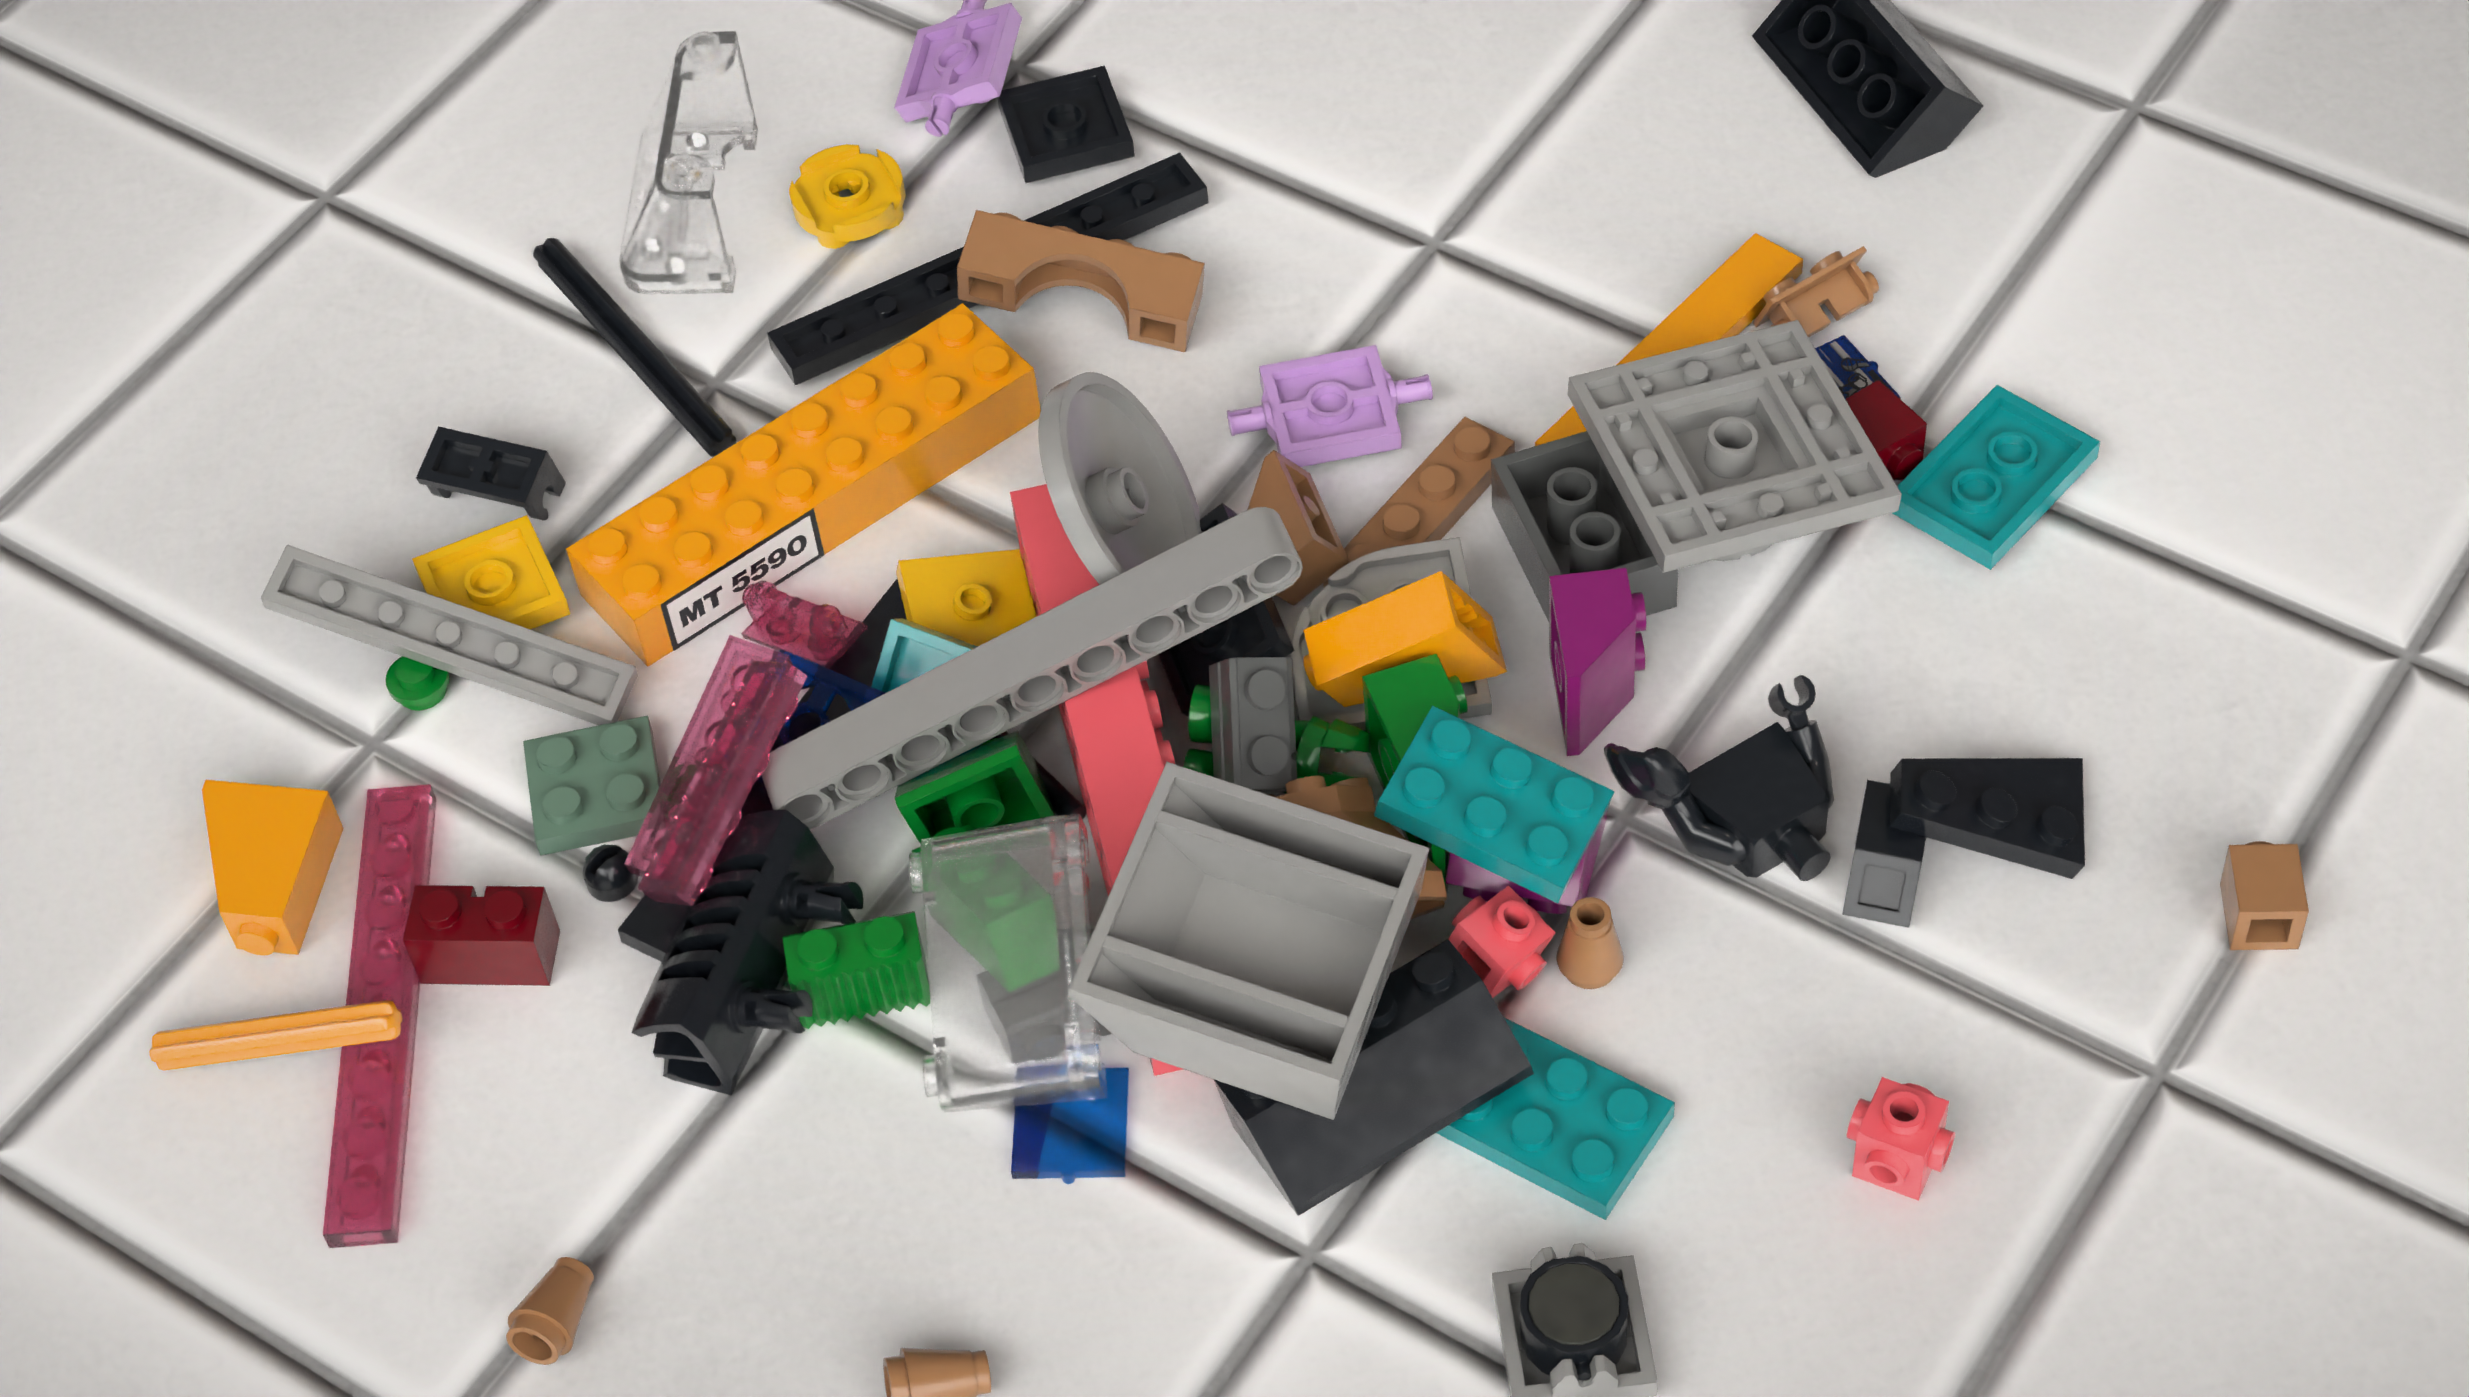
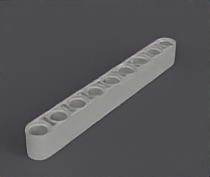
[760,507,1303,829]

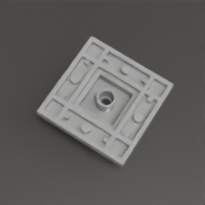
[1567,320,1902,573]

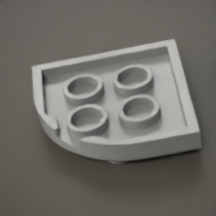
[1291,537,1492,731]

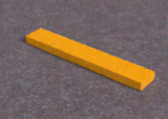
[1535,233,1803,446]

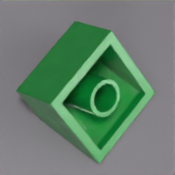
[895,730,1058,850]

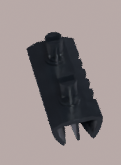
[631,810,864,1095]

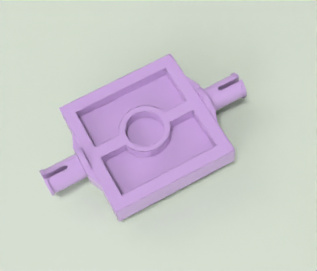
[894,0,1022,137]
[1227,345,1433,467]

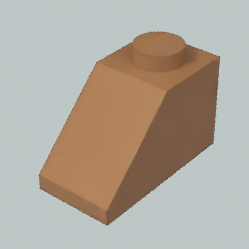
[1247,450,1350,606]

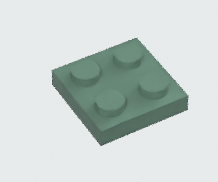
[523,715,667,856]

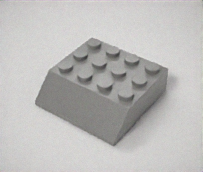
[1068,762,1429,1120]

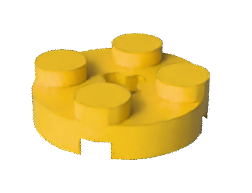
[789,144,906,249]

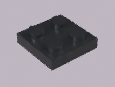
[997,65,1135,183]

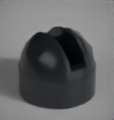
[583,844,638,902]

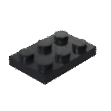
[1159,503,1295,717]

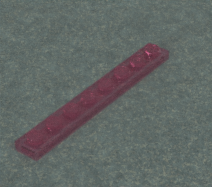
[323,784,436,1248]

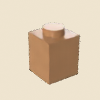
[2220,841,2309,950]

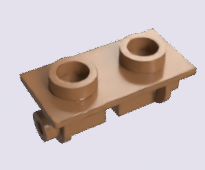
[1753,246,1879,337]

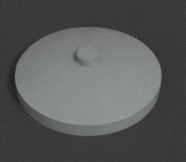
[1038,372,1202,585]

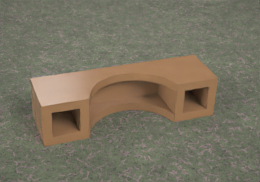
[957,210,1205,352]

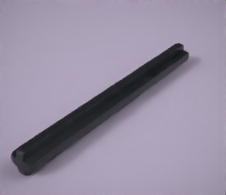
[533,238,737,457]

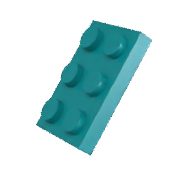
[1892,385,2100,570]
[1374,706,1615,903]
[1436,1017,1675,1220]

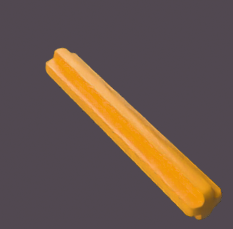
[149,1000,403,1070]

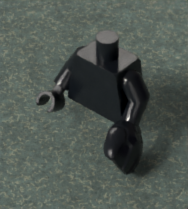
[1604,675,1834,881]

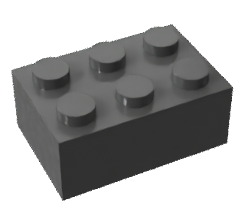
[1491,431,1678,622]

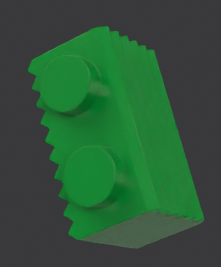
[783,911,932,1030]

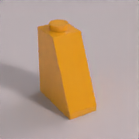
[1303,571,1507,707]
[202,780,344,955]

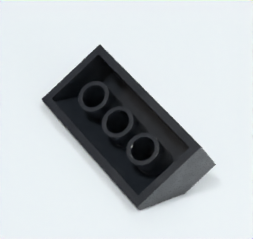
[1752,0,1984,178]
[1213,939,1534,1216]

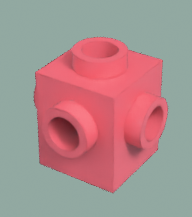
[1448,885,1556,998]
[1847,1077,1955,1201]

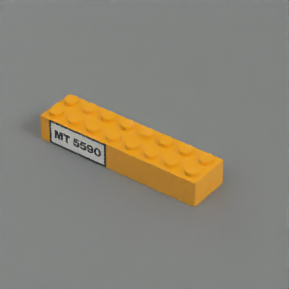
[566,303,1041,667]

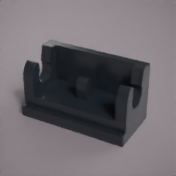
[416,426,566,520]

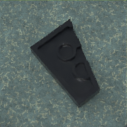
[1889,758,2085,879]

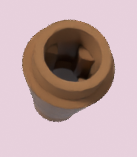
[1556,897,1624,989]
[506,1257,594,1365]
[883,1348,991,1397]

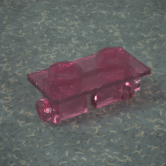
[741,581,867,670]

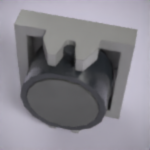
[1492,1243,1658,1397]

